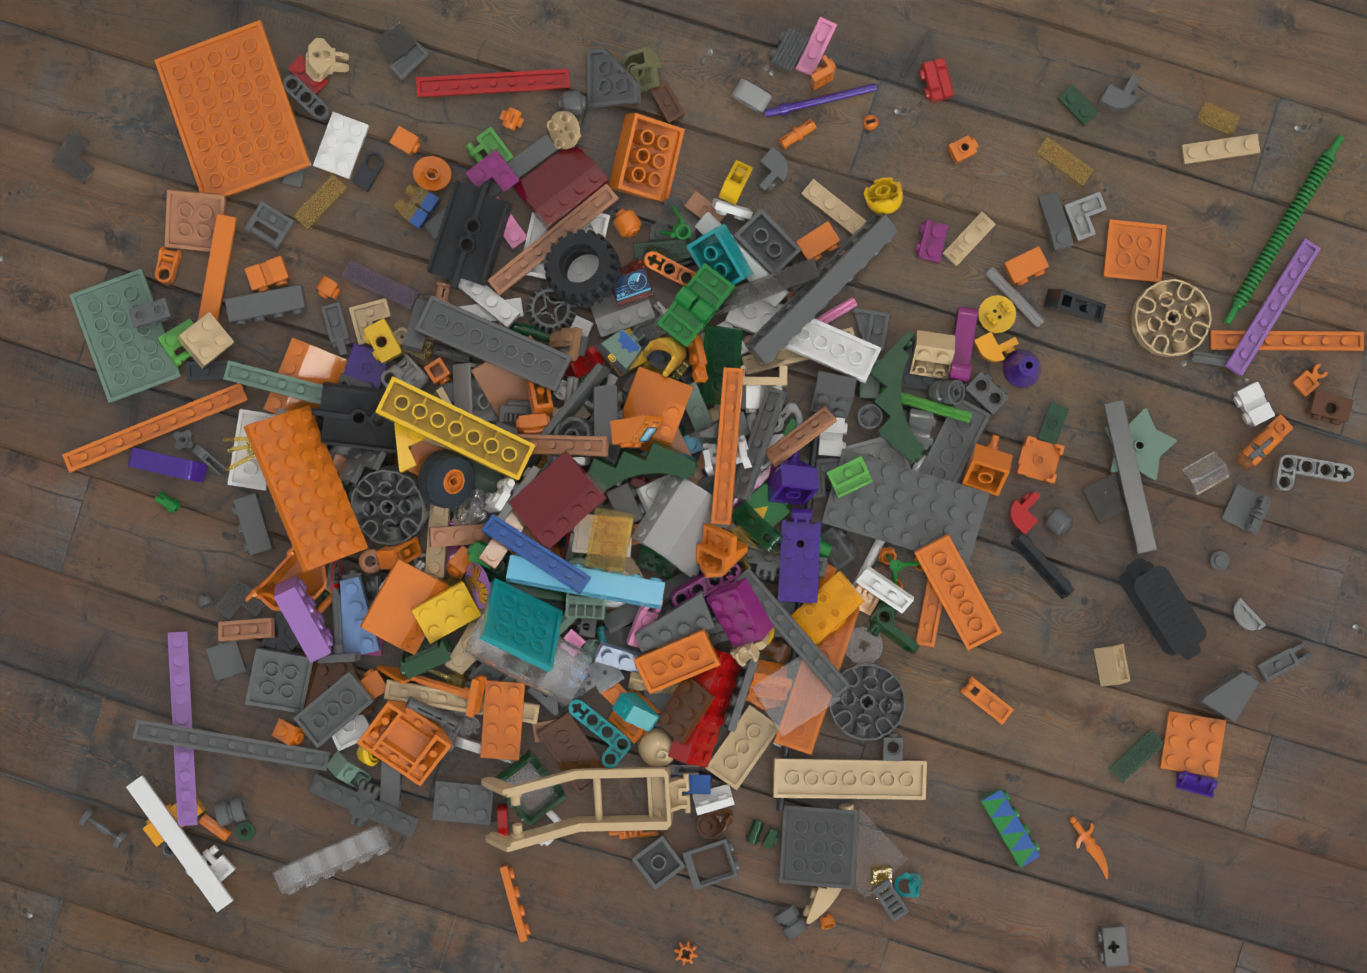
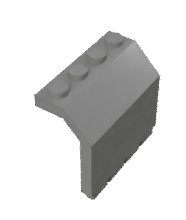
[631,475,733,577]

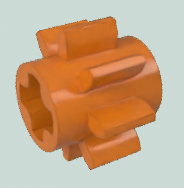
[499,107,524,131]
[674,940,698,965]

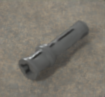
[405,696,464,734]

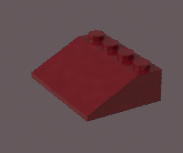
[512,145,608,231]
[508,450,606,550]

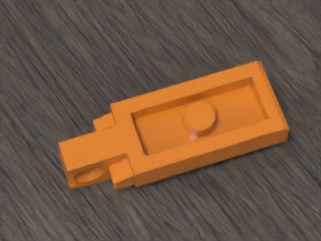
[686,333,708,383]

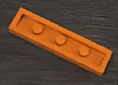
[500,863,531,943]

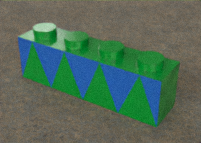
[979,788,1040,868]

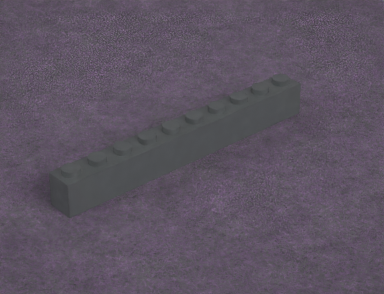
[745,213,898,365]

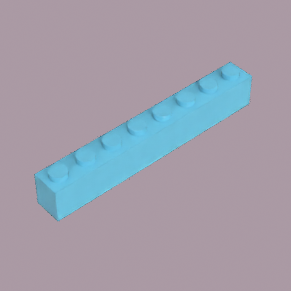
[506,554,665,609]

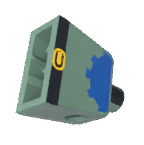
[598,328,645,375]

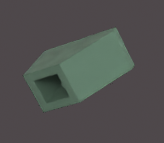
[326,751,373,789]

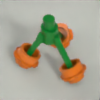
[878,547,925,589]

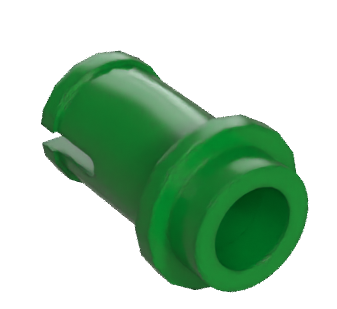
[154,491,180,513]

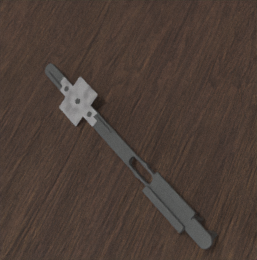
[558,572,756,707]

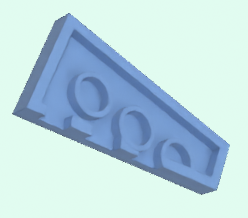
[340,575,381,655]

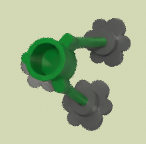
[649,195,696,243]

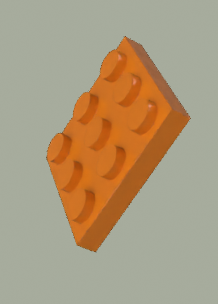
[1103,219,1167,283]
[1159,711,1226,777]

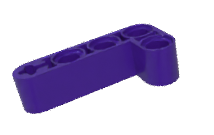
[128,447,208,483]

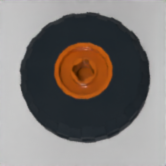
[418,449,475,509]

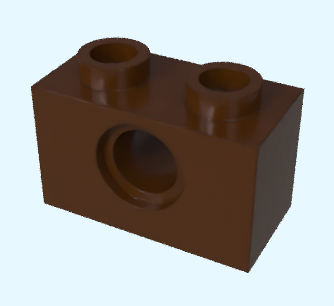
[1306,390,1354,425]

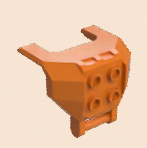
[245,546,341,613]

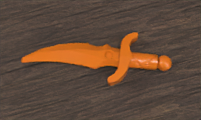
[1069,816,1108,879]

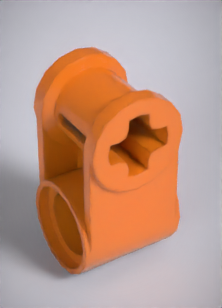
[155,246,182,285]

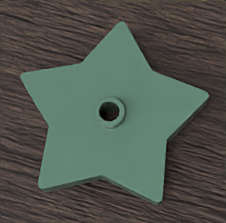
[1104,408,1177,480]

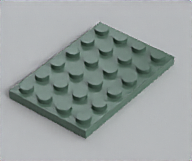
[69,268,182,403]

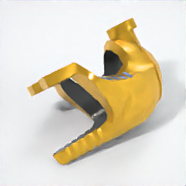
[643,333,687,377]

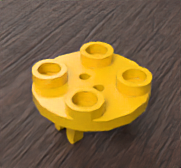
[978,295,1016,334]

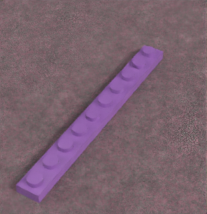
[168,631,198,826]

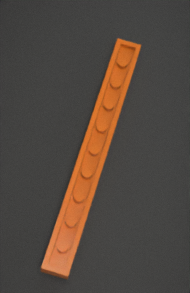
[62,383,248,473]

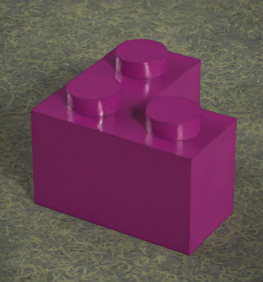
[465,149,521,192]

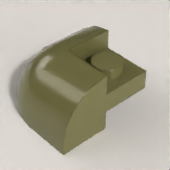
[621,47,661,93]

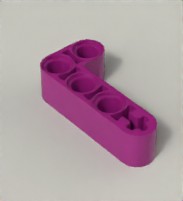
[948,306,978,383]
[670,563,741,608]

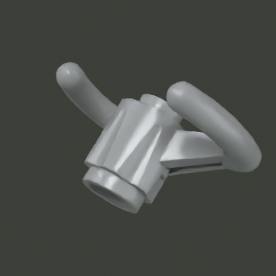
[746,403,803,437]

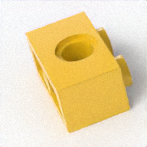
[363,318,404,364]

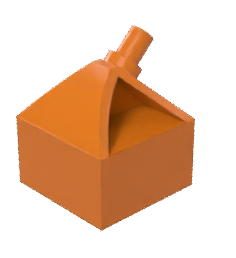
[962,435,1013,496]

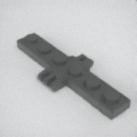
[737,535,828,582]
[309,773,419,837]

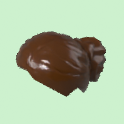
[696,808,733,840]

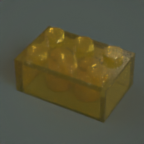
[585,506,636,573]

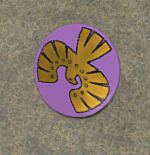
[465,563,491,609]

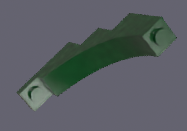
[870,329,925,464]
[587,440,698,491]

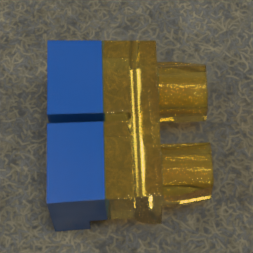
[394,184,441,231]

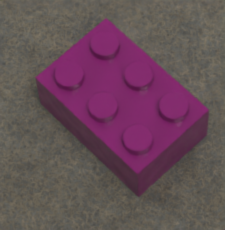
[706,578,774,647]

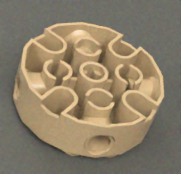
[1130,279,1212,358]

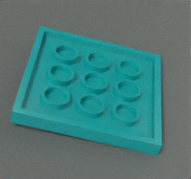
[480,578,563,672]

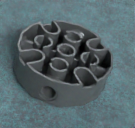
[351,465,431,545]
[828,663,906,740]

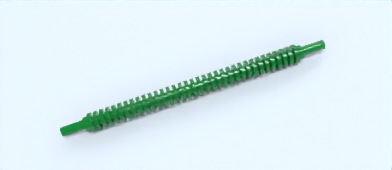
[1223,135,1344,325]

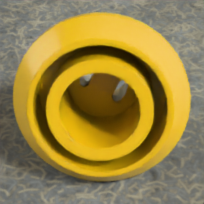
[357,746,380,766]

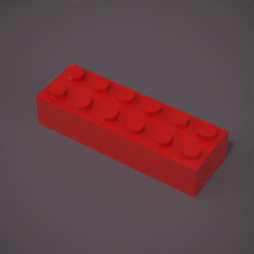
[668,648,741,767]

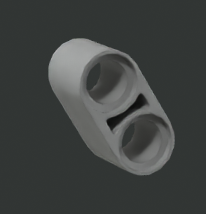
[731,79,772,114]

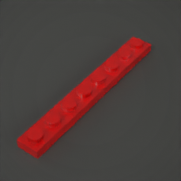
[416,69,570,98]

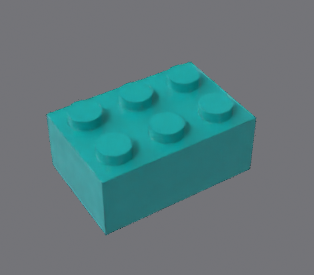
[686,224,754,285]

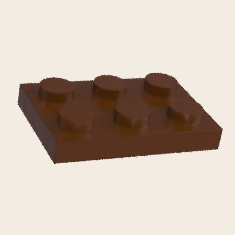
[657,677,715,744]

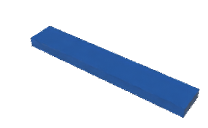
[482,514,591,594]

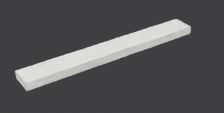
[126,775,234,912]

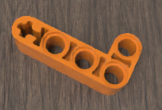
[642,251,696,287]

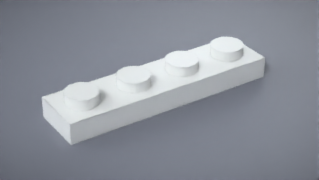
[450,278,520,328]

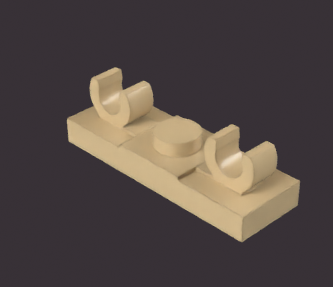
[942,212,996,266]

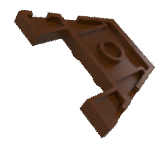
[303,662,375,715]

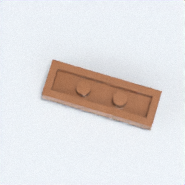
[429,523,488,547]
[218,618,275,642]

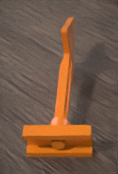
[377,665,487,718]

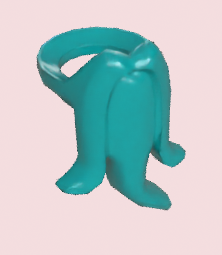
[894,872,922,899]

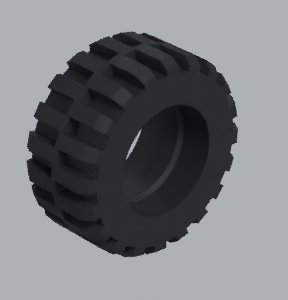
[544,229,622,307]

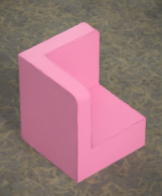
[559,628,587,655]

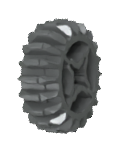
[525,283,577,334]

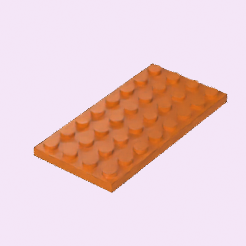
[244,405,368,573]

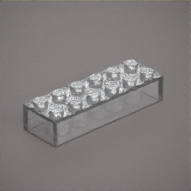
[273,824,394,895]

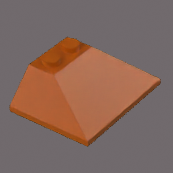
[623,366,693,452]
[357,700,452,786]

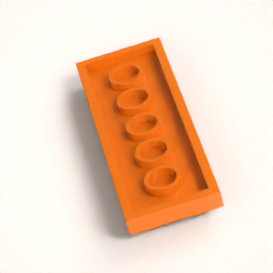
[914,534,1002,651]

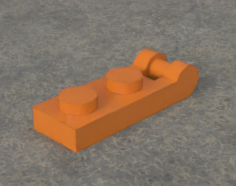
[960,676,1014,725]

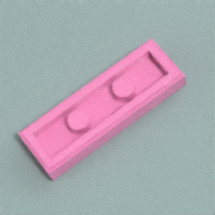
[795,17,837,76]

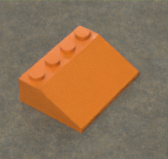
[608,113,685,203]
[264,338,348,418]
[360,558,451,655]

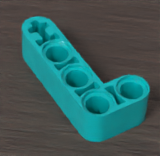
[569,698,631,768]

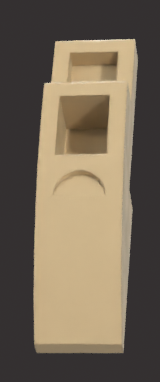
[803,886,842,924]

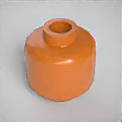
[613,209,642,238]

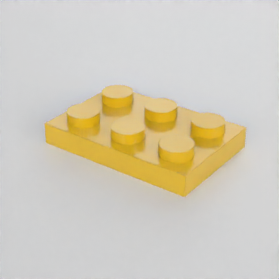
[411,581,481,644]

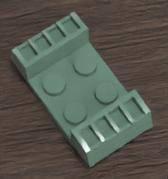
[565,549,611,620]

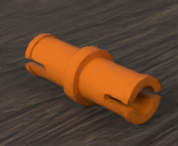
[778,118,817,149]

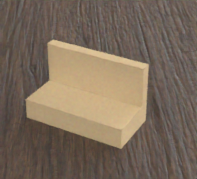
[1094,644,1130,686]

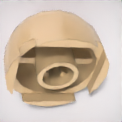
[638,728,674,767]

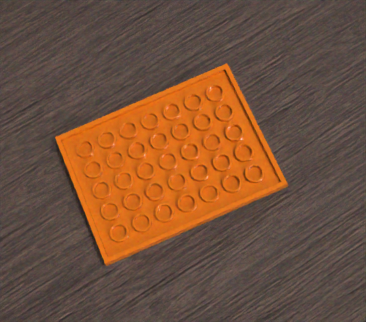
[154,20,312,197]

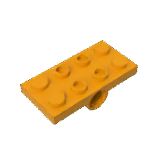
[791,571,866,646]

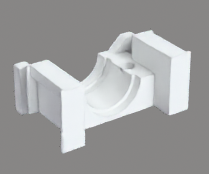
[702,435,752,477]

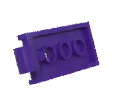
[778,508,821,604]

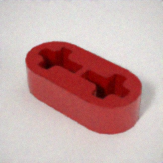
[497,804,509,836]

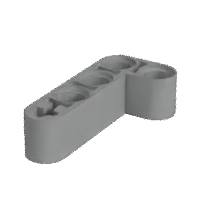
[1272,454,1354,491]

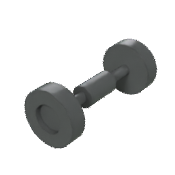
[78,808,128,850]

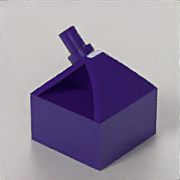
[767,450,819,506]

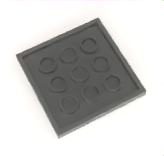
[779,805,860,890]

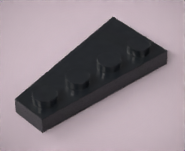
[245,611,299,676]

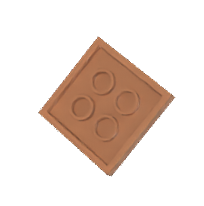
[165,189,226,252]

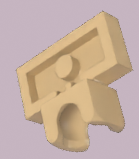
[730,633,770,667]

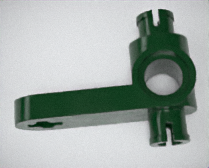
[867,601,919,654]

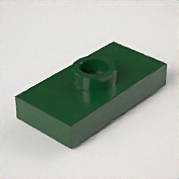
[1037,402,1069,444]

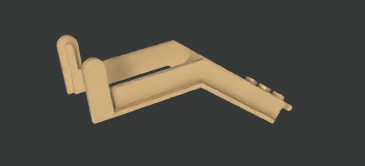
[481,766,691,852]

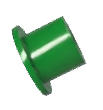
[819,535,833,558]

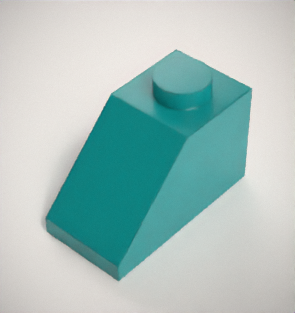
[612,692,660,732]

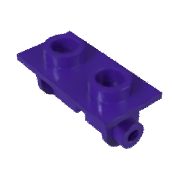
[1176,770,1218,798]

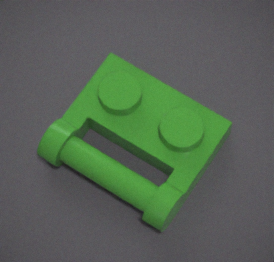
[157,319,194,367]

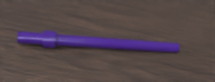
[764,83,877,117]

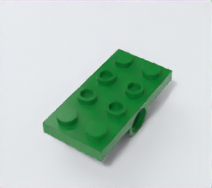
[657,263,735,348]

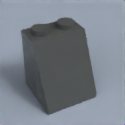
[1194,669,1259,722]

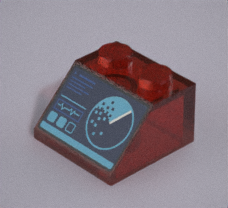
[612,260,654,306]

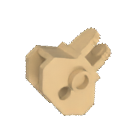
[306,38,349,82]

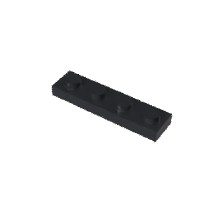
[1010,533,1075,599]

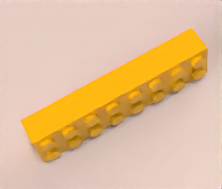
[375,376,535,481]

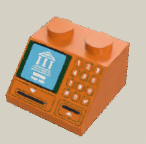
[610,415,663,449]

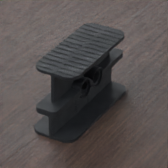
[427,180,512,290]
[312,382,397,453]
[1120,558,1206,660]

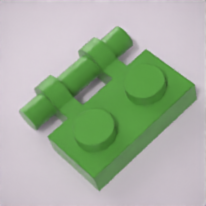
[465,127,514,163]

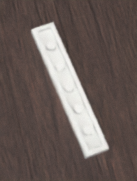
[695,212,789,307]

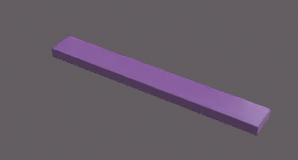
[1225,238,1321,376]

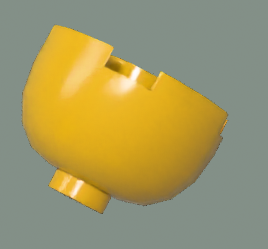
[864,177,903,215]

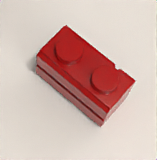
[919,58,954,103]

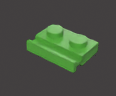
[826,456,873,498]

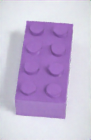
[274,575,334,663]

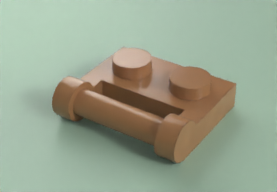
[549,327,583,361]

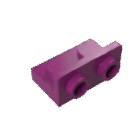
[915,219,948,263]

